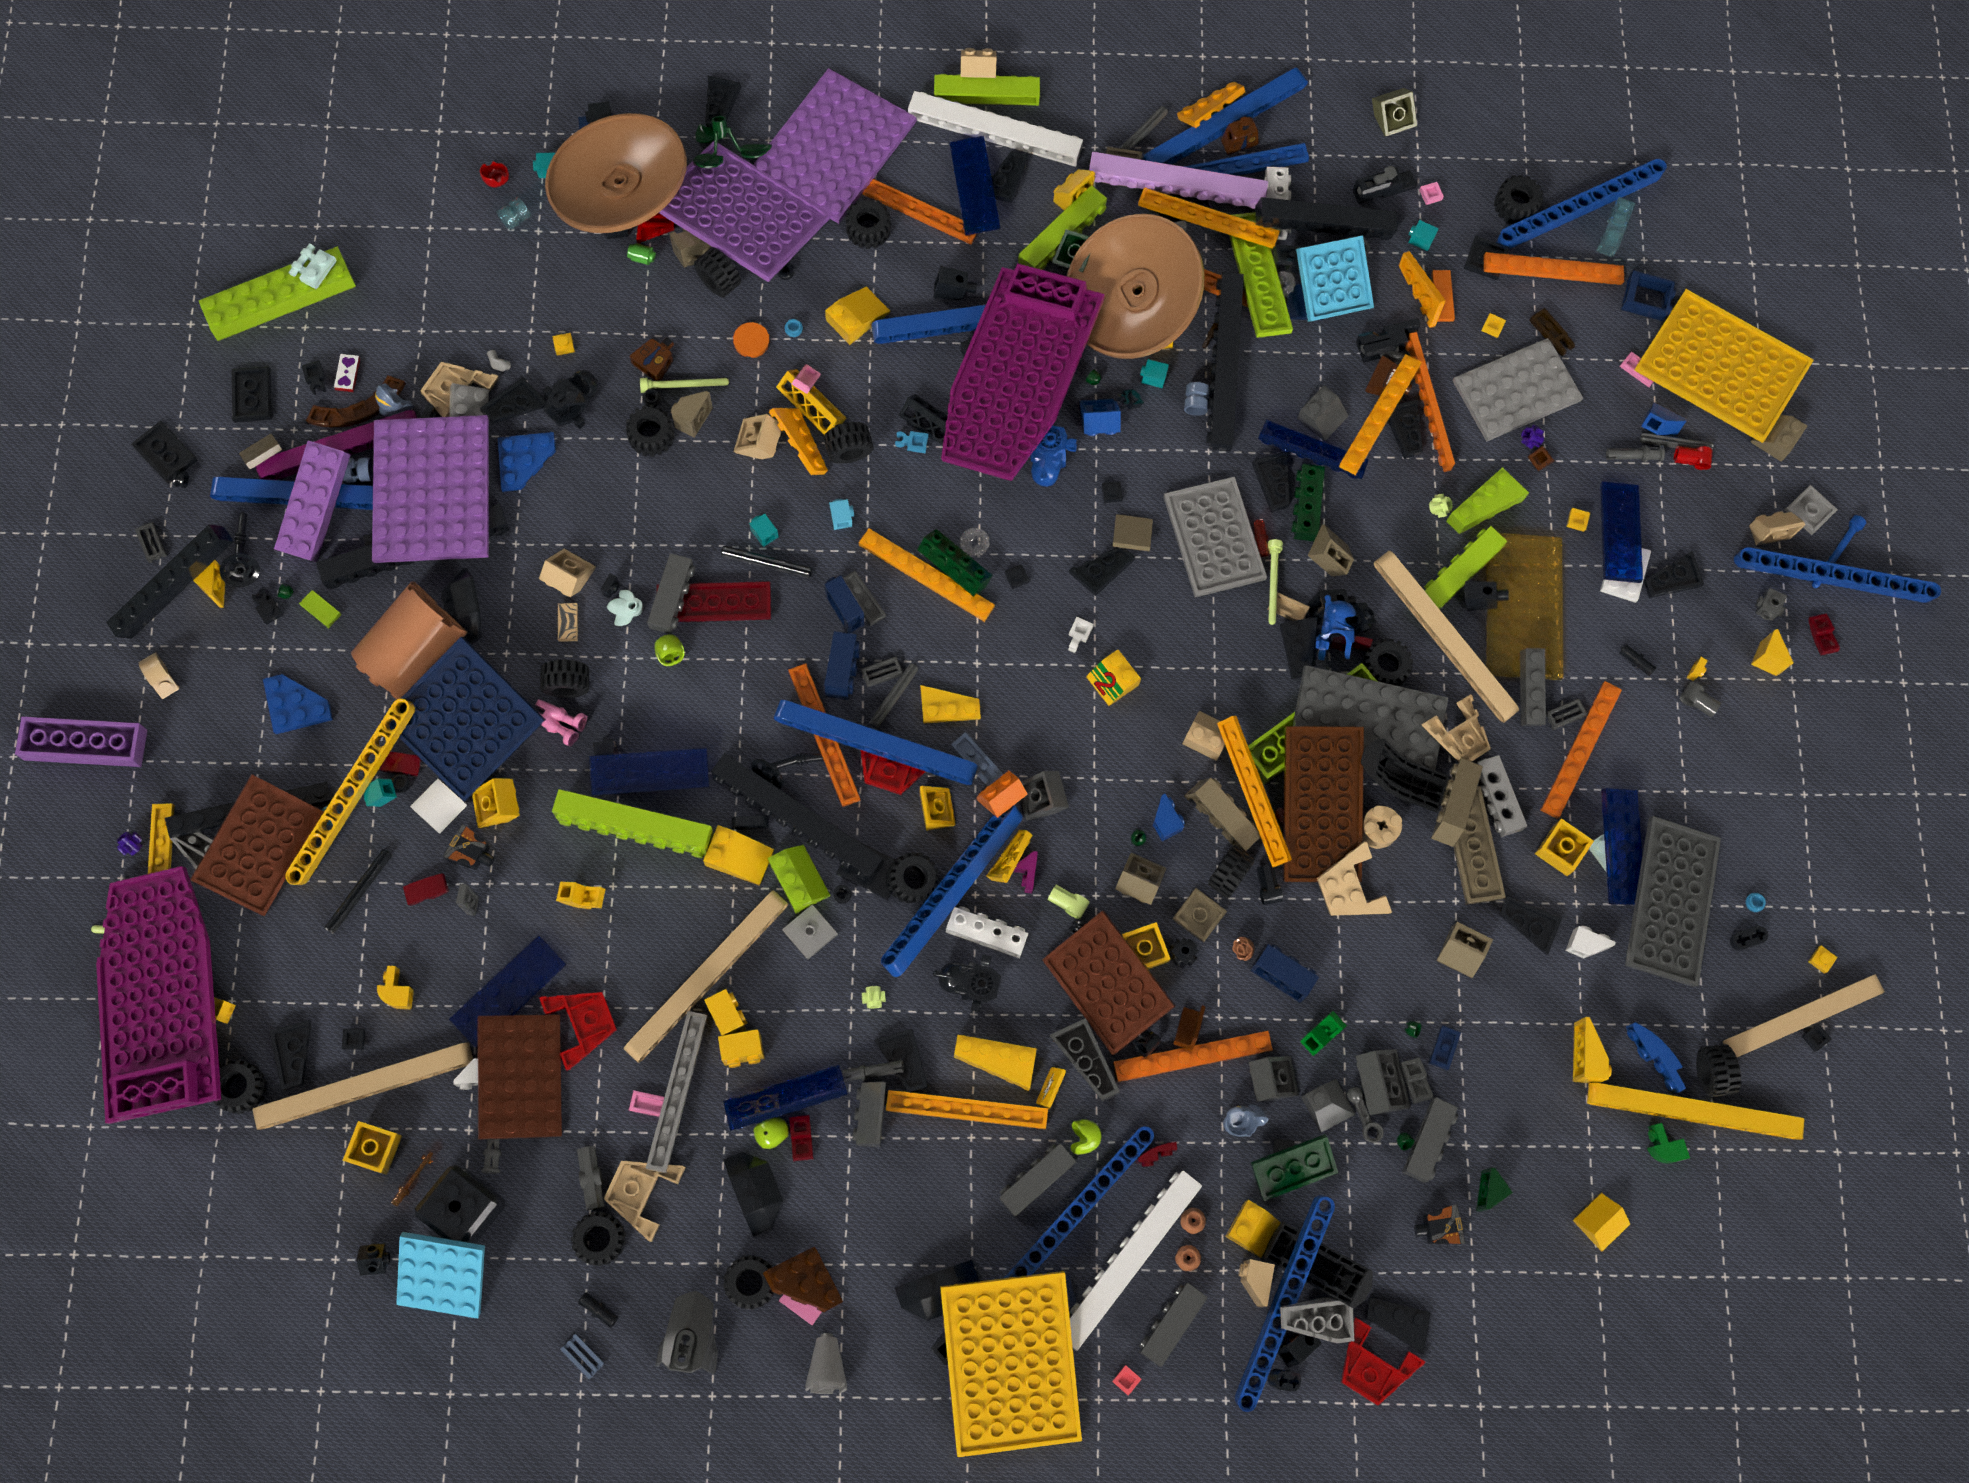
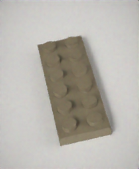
[1443,786,1506,905]

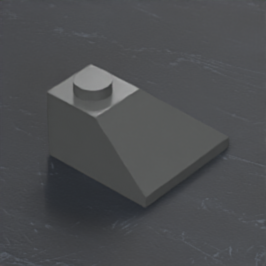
[1301,1079,1356,1133]

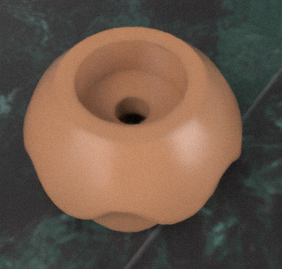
[1232,937,1255,961]
[1181,1208,1206,1234]
[1175,1245,1201,1271]

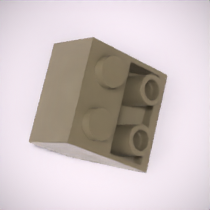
[1308,524,1354,576]
[1436,922,1493,978]

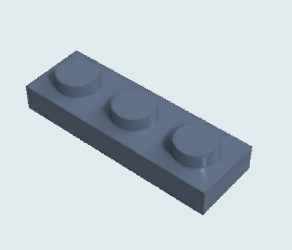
[951,732,1003,787]

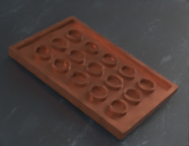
[190,774,324,916]
[1042,911,1176,1055]
[477,1015,562,1139]

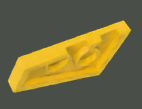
[920,685,981,724]
[986,830,1032,883]

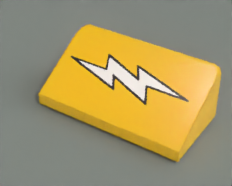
[1036,1067,1066,1109]

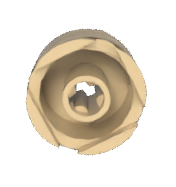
[1362,806,1402,849]

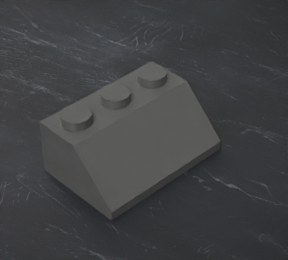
[1356,1049,1411,1115]
[852,1082,886,1148]

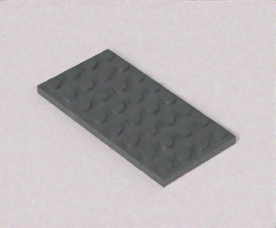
[1293,665,1448,770]
[1625,816,1721,987]

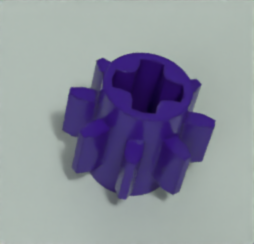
[1521,425,1544,449]
[116,831,142,856]

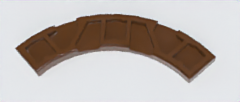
[306,375,406,428]

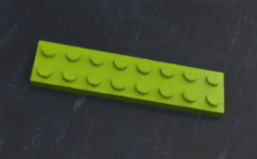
[1229,212,1293,338]

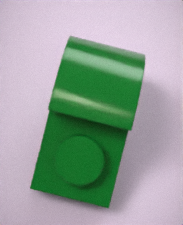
[1300,1011,1347,1056]
[1647,1123,1690,1164]

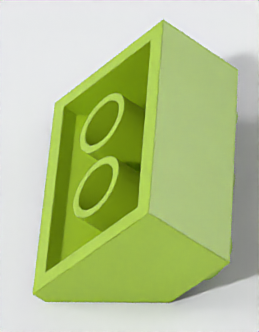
[768,845,830,914]

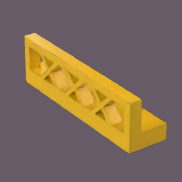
[776,369,847,435]

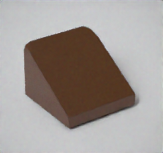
[1528,445,1555,471]

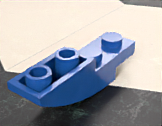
[1626,1022,1686,1094]

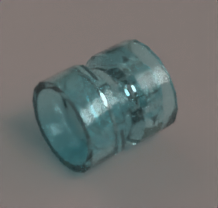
[496,197,531,231]

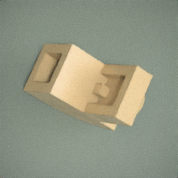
[139,652,179,699]

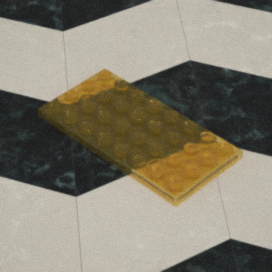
[1487,533,1563,680]

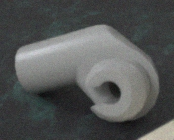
[487,350,511,371]

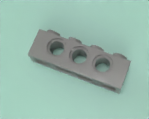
[1476,755,1527,837]

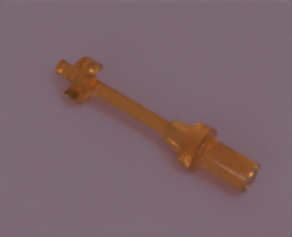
[391,1152,433,1207]

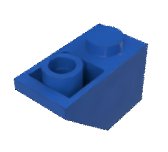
[1641,403,1687,435]
[1153,794,1185,841]

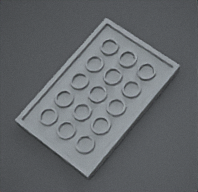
[1452,338,1583,442]
[1163,477,1267,597]

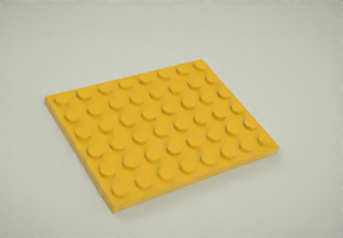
[1634,289,1814,443]
[940,1271,1082,1457]

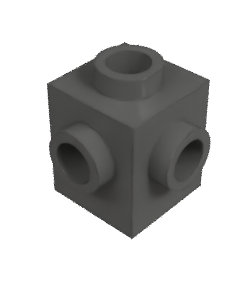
[1755,588,1787,621]

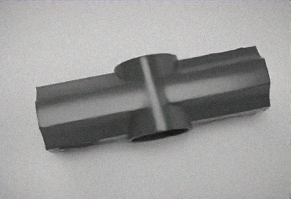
[577,1146,605,1211]

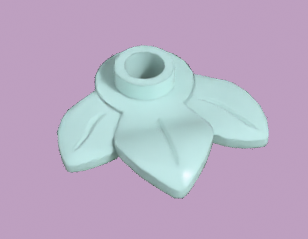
[607,590,643,626]

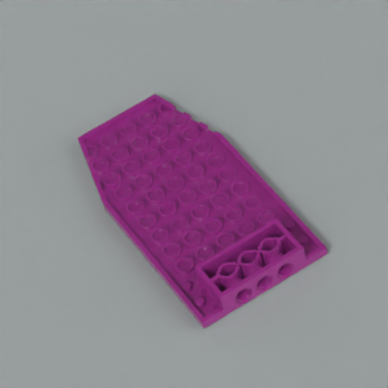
[941,263,1105,481]
[96,866,221,1124]

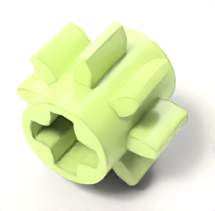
[1429,494,1453,518]
[862,986,886,1009]

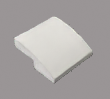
[410,779,467,834]

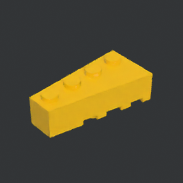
[954,1035,1037,1091]

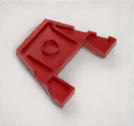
[539,992,617,1071]
[1341,1317,1425,1406]

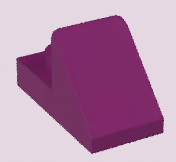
[1013,851,1038,894]

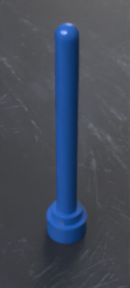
[1812,515,1867,588]

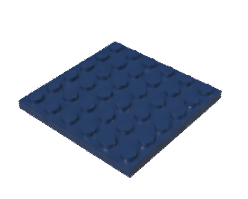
[381,637,546,802]

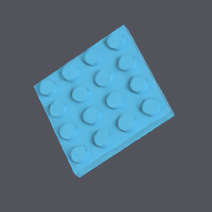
[1296,235,1374,322]
[397,1232,485,1319]

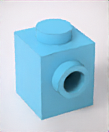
[829,499,854,530]

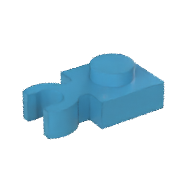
[895,431,928,453]

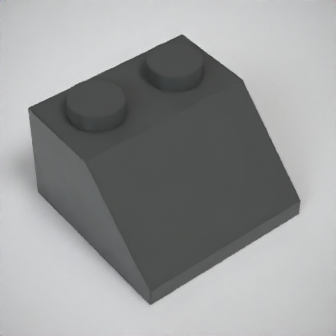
[1297,385,1348,442]
[1021,771,1069,820]
[1249,1056,1299,1102]

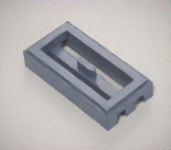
[560,1334,605,1379]

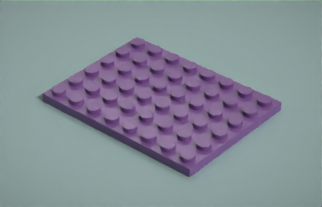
[753,68,917,224]
[659,141,830,282]
[372,415,489,563]

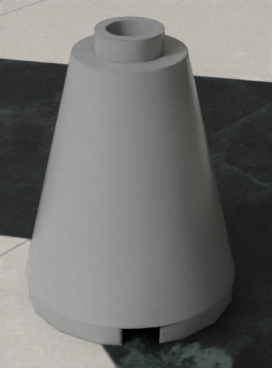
[805,1333,847,1394]

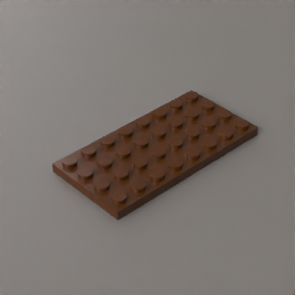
[1283,726,1364,882]

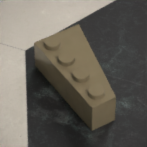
[669,229,712,268]
[1431,758,1483,847]
[1184,778,1261,851]

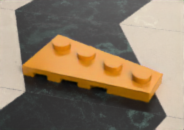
[1177,82,1245,128]
[1399,251,1446,328]
[769,408,828,475]

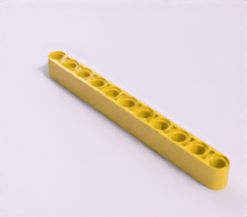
[285,699,415,885]
[1587,1083,1804,1140]

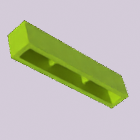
[934,74,1040,106]
[1018,185,1107,270]
[1424,526,1507,609]

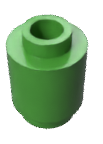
[627,243,656,265]

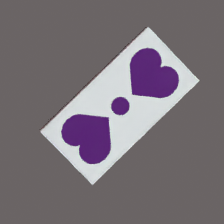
[334,354,360,392]

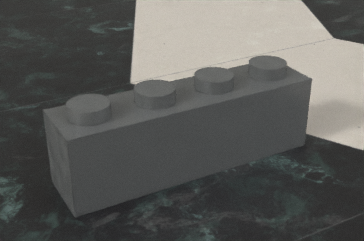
[647,553,695,634]
[1520,648,1546,726]
[1402,1097,1458,1183]
[999,1143,1076,1218]
[1139,1283,1208,1367]

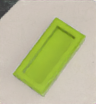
[299,590,341,629]

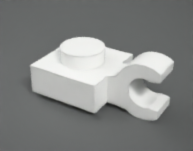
[1068,617,1094,653]

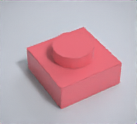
[1112,1365,1142,1396]

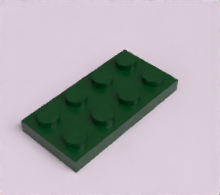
[1250,1134,1338,1201]

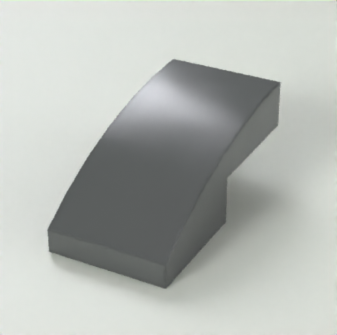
[1401,1057,1433,1104]

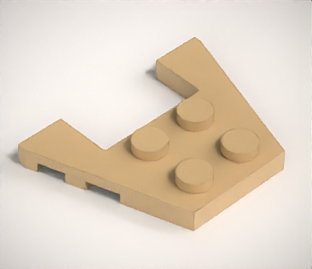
[420,362,499,417]
[1421,694,1491,762]
[1317,841,1392,916]
[604,1161,686,1242]

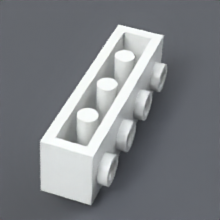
[1264,167,1291,240]
[946,906,1028,959]

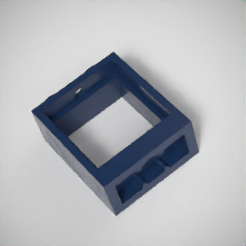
[1621,270,1676,321]
[824,575,865,633]

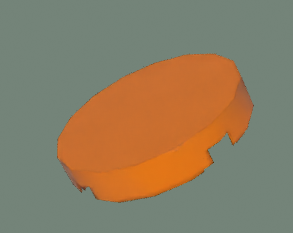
[733,322,769,358]

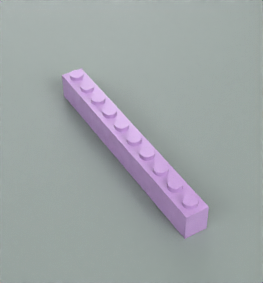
[1089,152,1268,209]

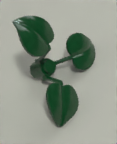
[693,116,772,168]

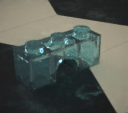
[1596,197,1635,257]

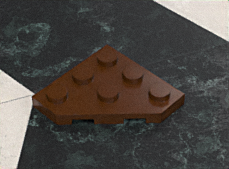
[763,1246,843,1312]

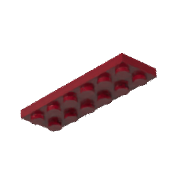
[657,581,771,622]

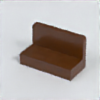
[1173,1005,1206,1050]

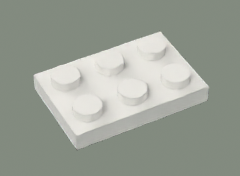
[1600,539,1651,603]

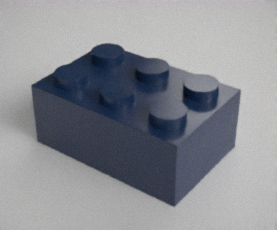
[824,631,860,700]
[1250,944,1319,1003]

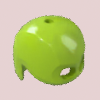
[654,634,685,666]
[753,1116,789,1149]
[1070,1119,1101,1155]

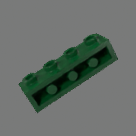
[1291,464,1325,542]
[917,529,993,596]

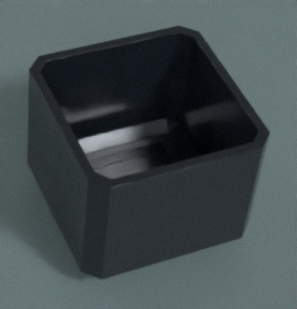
[415,1165,505,1244]

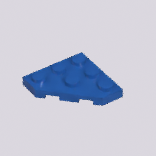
[498,432,556,492]
[263,674,333,734]

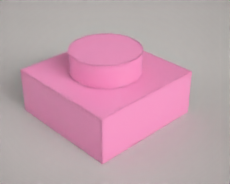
[1419,182,1444,205]

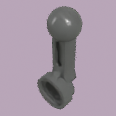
[1347,1087,1384,1143]

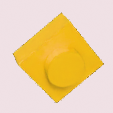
[1481,313,1506,338]
[552,333,575,356]
[1566,508,1590,532]
[1687,657,1708,681]
[1808,945,1838,974]

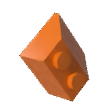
[976,771,1028,818]

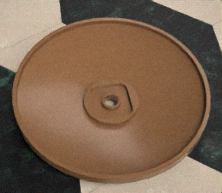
[545,113,687,233]
[1067,214,1205,359]

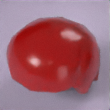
[479,161,509,188]

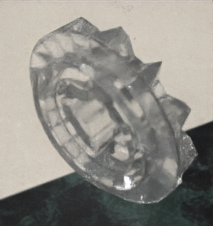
[1278,271,1296,297]
[960,528,990,557]

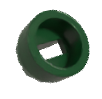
[1085,369,1101,385]
[277,582,293,599]
[1130,830,1146,846]
[1405,1021,1421,1038]
[1396,1133,1415,1151]

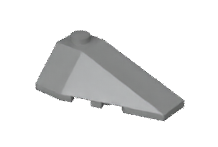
[1280,1296,1354,1343]

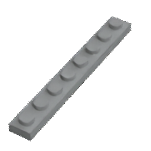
[646,1011,708,1173]

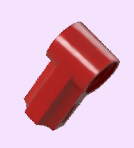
[1673,446,1712,470]

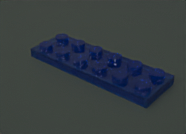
[949,135,1001,236]
[1258,420,1369,479]
[1600,481,1643,583]
[589,748,709,795]
[1601,788,1642,905]
[449,936,566,1048]
[723,1065,848,1131]

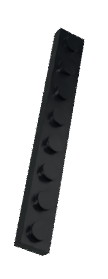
[165,781,331,838]

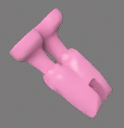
[535,699,587,746]

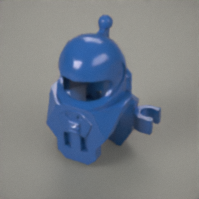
[1030,426,1077,487]
[1315,595,1356,660]

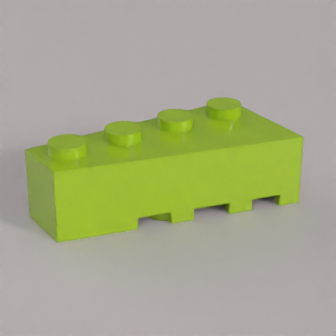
[1446,467,1529,534]

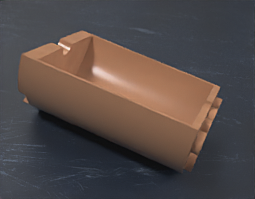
[351,581,467,699]

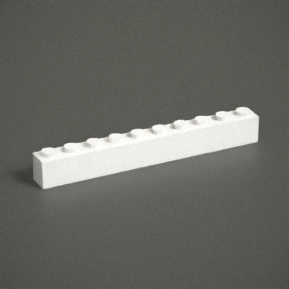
[908,91,1083,167]
[1069,1171,1202,1351]

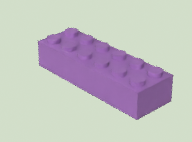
[274,440,351,562]
[15,717,147,767]

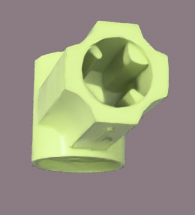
[1048,885,1090,920]

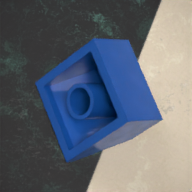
[1080,399,1121,436]

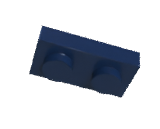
[1429,1025,1461,1070]

